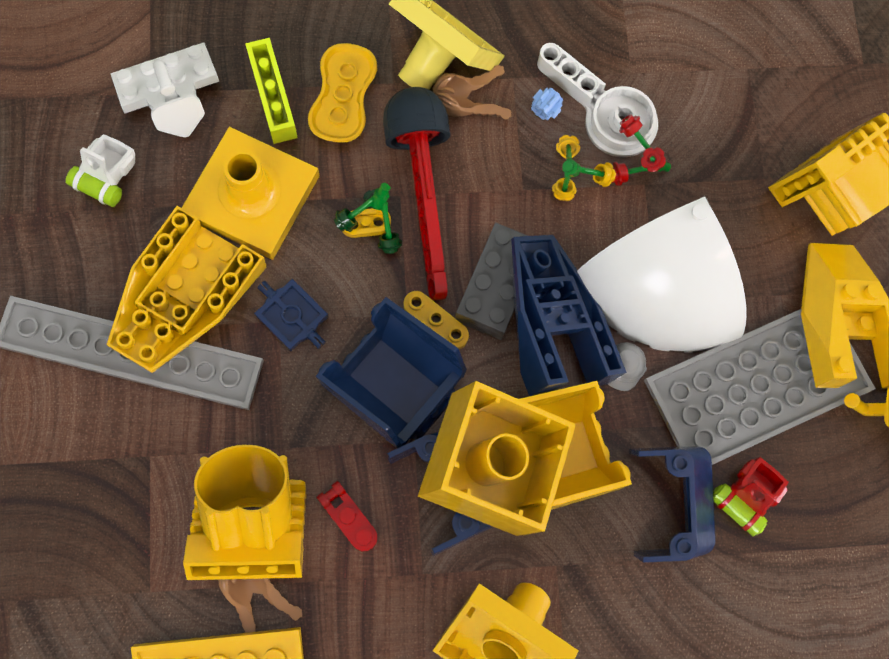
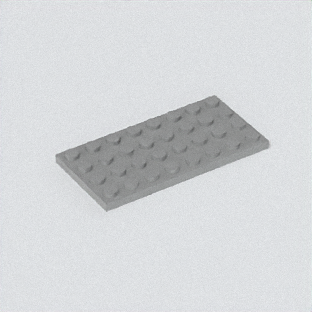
[644,309,876,465]

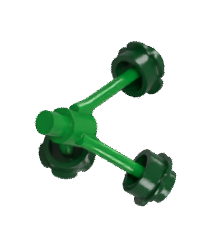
[334,183,402,254]

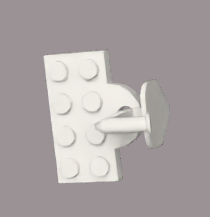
[110,43,219,137]

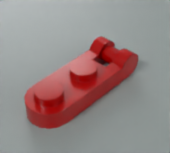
[316,481,378,552]

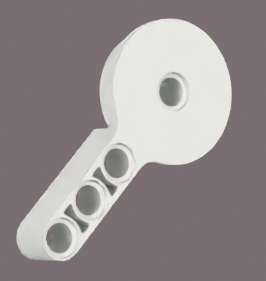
[537,43,658,157]

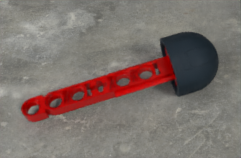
[383,87,450,300]

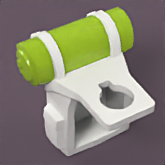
[65,134,135,207]

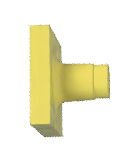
[389,0,505,90]

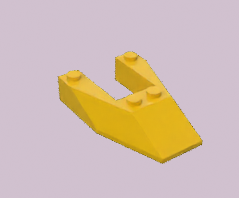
[801,243,889,388]

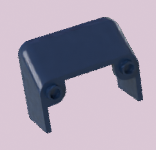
[388,432,493,556]
[629,446,715,562]

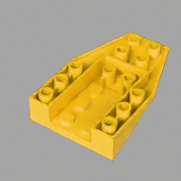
[107,206,267,373]

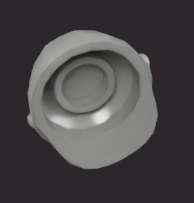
[608,342,647,391]

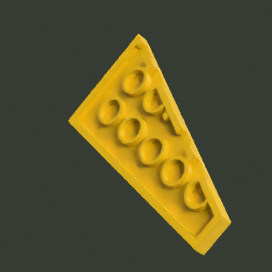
[131,627,304,659]

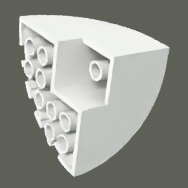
[577,197,746,353]

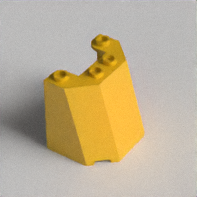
[519,381,632,510]

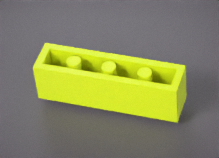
[246,38,298,144]

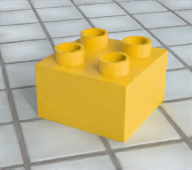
[418,381,576,536]

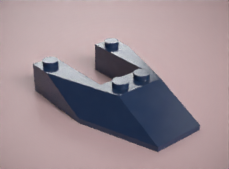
[511,235,627,396]

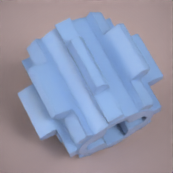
[531,88,563,120]

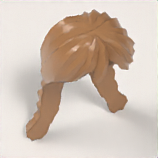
[433,65,512,120]
[218,578,302,633]

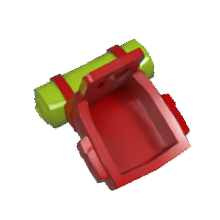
[713,457,789,537]

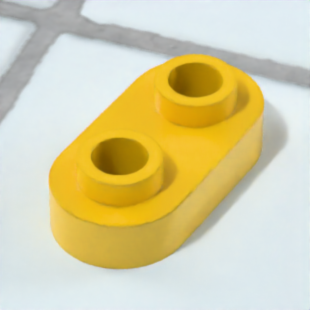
[342,208,391,238]

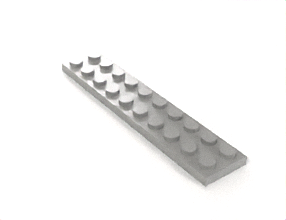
[0,296,264,410]

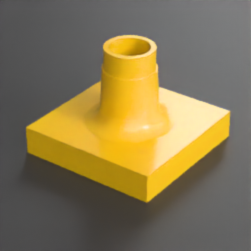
[182,127,320,260]
[433,583,579,659]

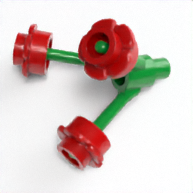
[612,114,671,186]

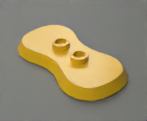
[308,43,377,142]

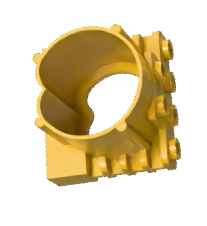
[768,113,889,236]
[183,445,306,580]

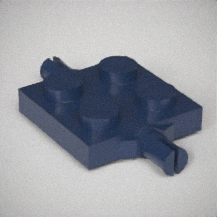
[254,279,328,351]

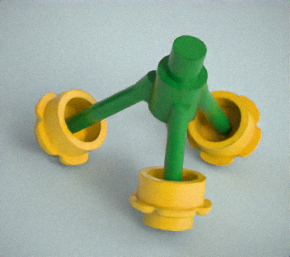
[552,135,616,201]

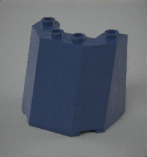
[316,297,467,448]

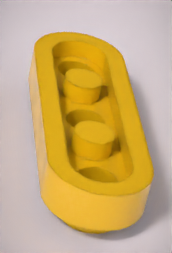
[403,291,469,349]

